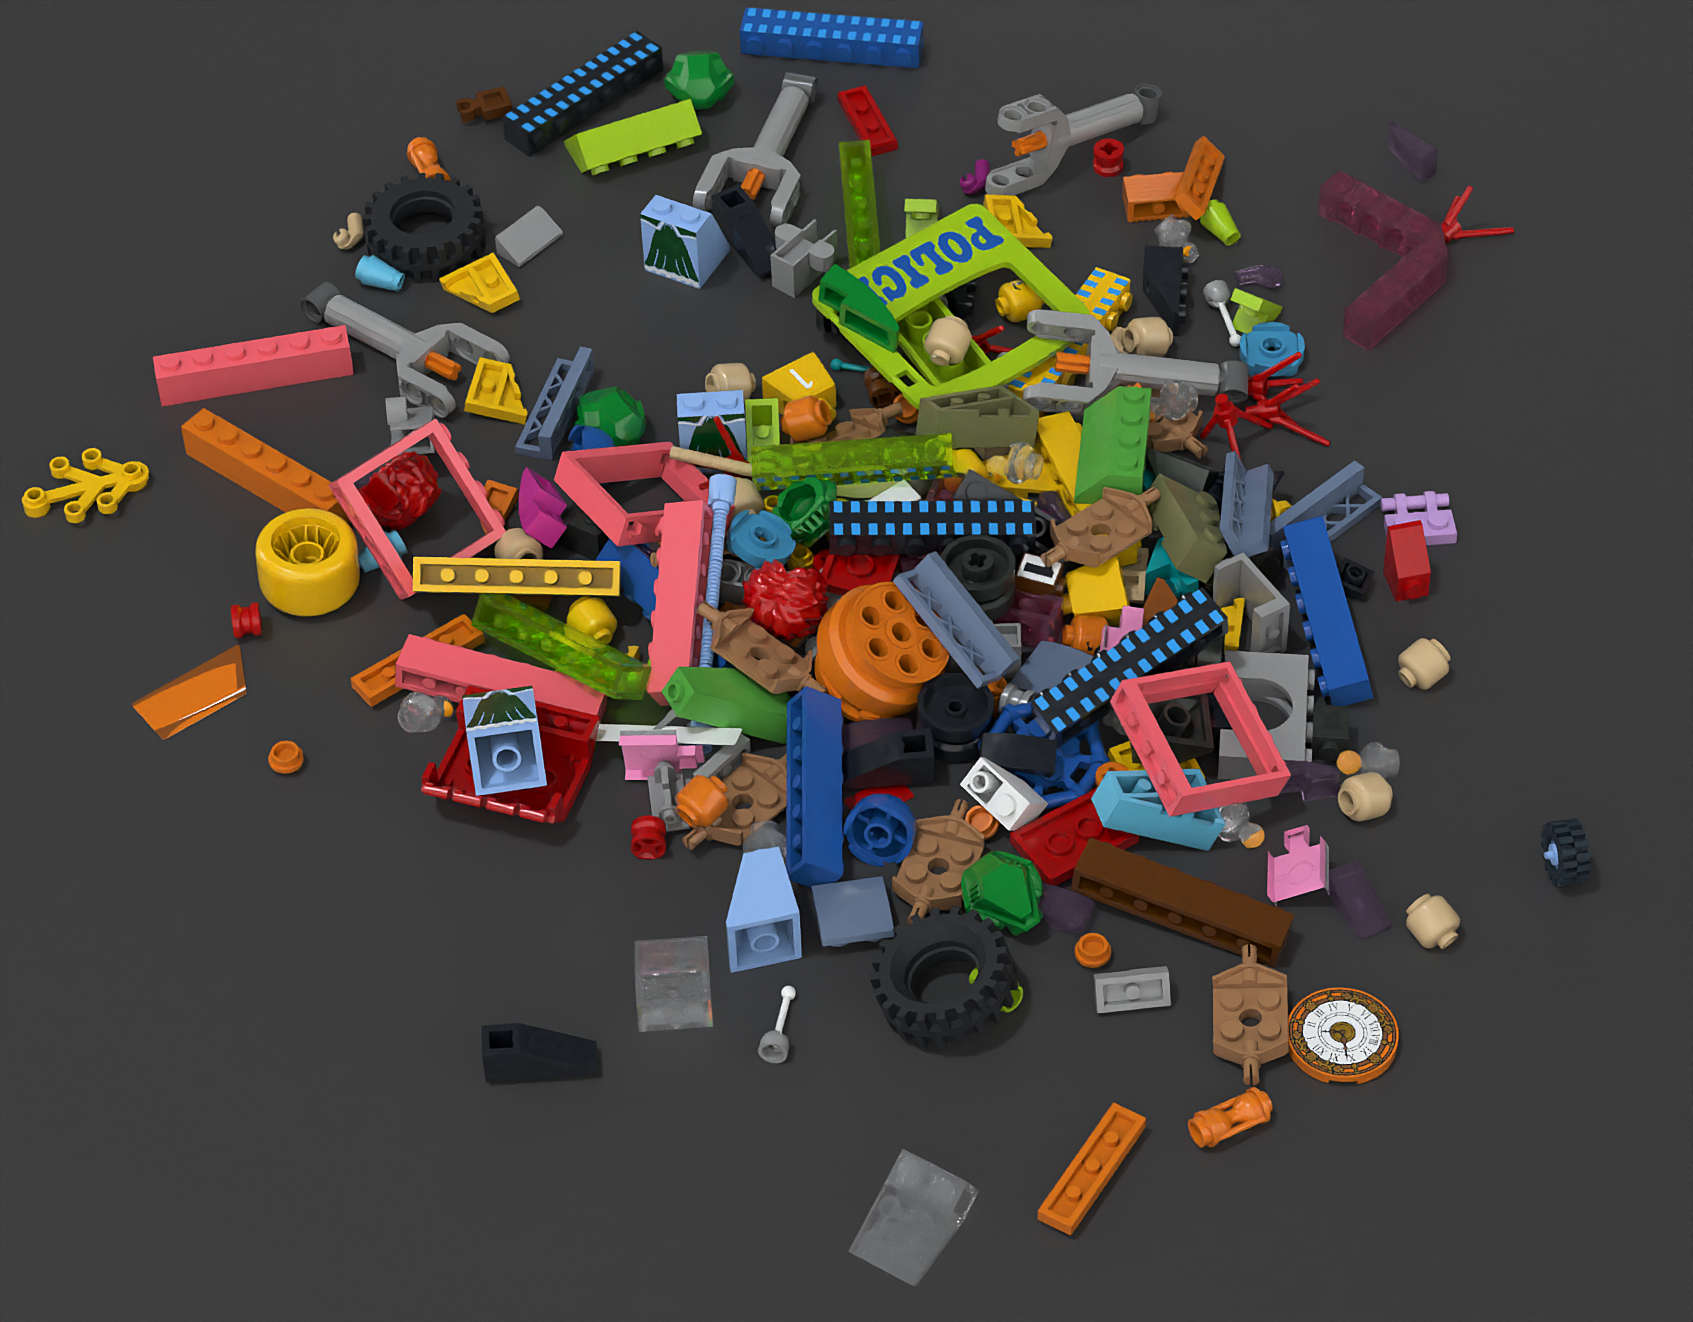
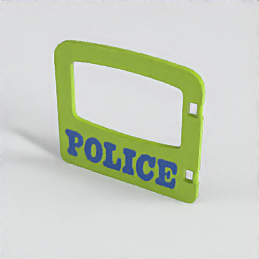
[812,204,1090,410]

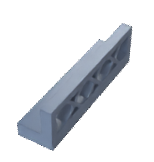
[515,347,595,461]
[1220,451,1274,557]
[1263,460,1383,570]
[893,551,1021,689]

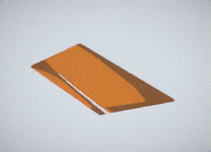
[131,645,246,740]

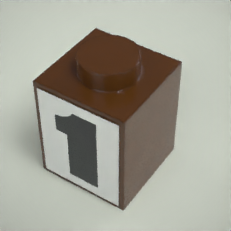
[1015,552,1067,609]

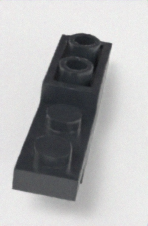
[952,469,1062,552]

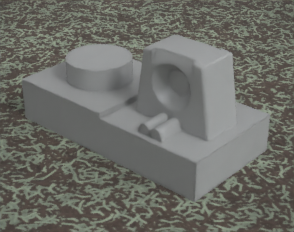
[1094,966,1171,1013]

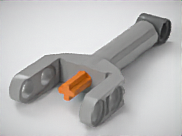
[693,71,818,228]
[985,83,1162,195]
[300,282,510,418]
[1023,310,1249,416]

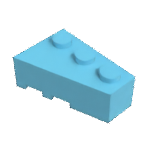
[1091,769,1225,851]

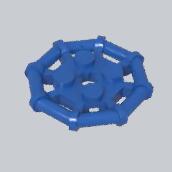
[978,702,1111,810]

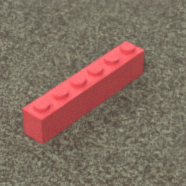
[153,325,354,406]
[645,500,713,706]
[395,634,608,724]

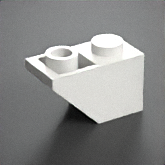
[960,757,1048,831]

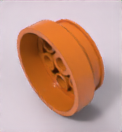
[817,582,950,716]

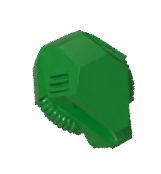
[664,50,734,110]
[574,386,647,447]
[772,477,838,547]
[961,851,1043,936]

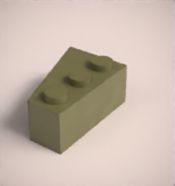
[916,385,1039,449]
[1147,473,1227,583]

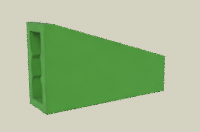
[661,666,791,744]

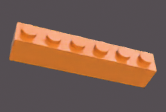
[181,408,351,524]

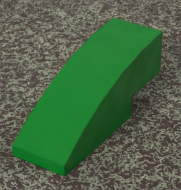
[818,264,900,353]

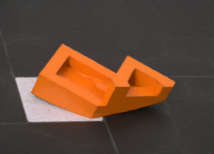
[480,479,519,534]

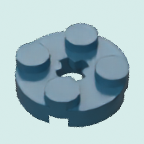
[1239,322,1305,377]
[726,510,796,569]

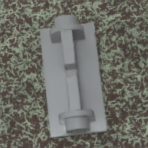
[647,761,690,832]

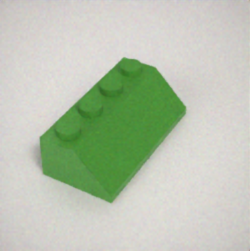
[1074,386,1152,504]

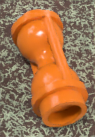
[407,137,451,181]
[1188,1087,1273,1148]

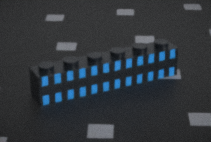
[502,31,663,157]
[829,501,1037,556]
[1031,587,1228,748]

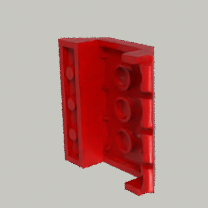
[421,685,600,824]

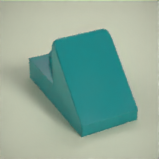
[1145,537,1199,599]

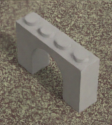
[1218,650,1315,784]

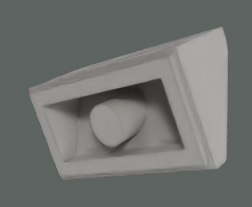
[495,206,563,267]

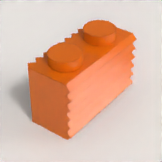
[1122,172,1190,223]

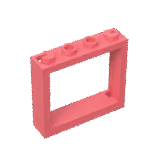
[328,419,506,600]
[554,442,735,547]
[1110,661,1291,817]

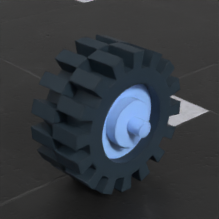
[1541,818,1591,887]

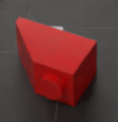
[1383,520,1431,602]

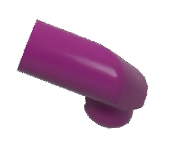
[959,159,990,195]

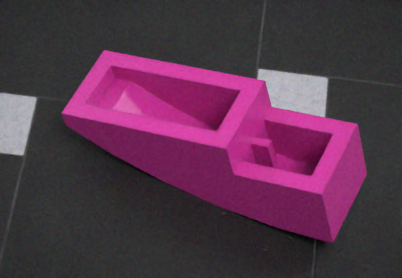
[519,467,567,549]

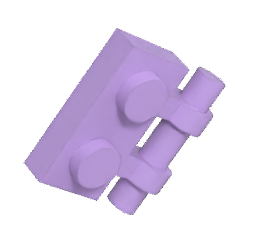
[1380,491,1457,545]

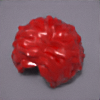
[357,451,442,530]
[742,559,829,641]

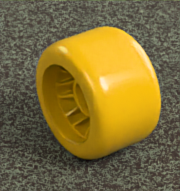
[255,508,360,616]

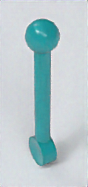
[830,358,870,373]

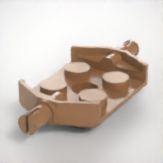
[1113,385,1208,458]
[772,401,903,471]
[1041,486,1160,568]
[696,600,828,694]
[682,753,787,850]
[892,799,985,925]
[1212,945,1289,1085]

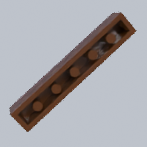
[1071,838,1295,968]

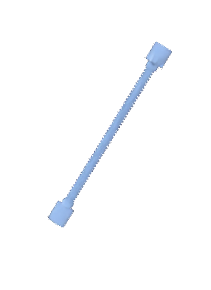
[684,474,737,754]

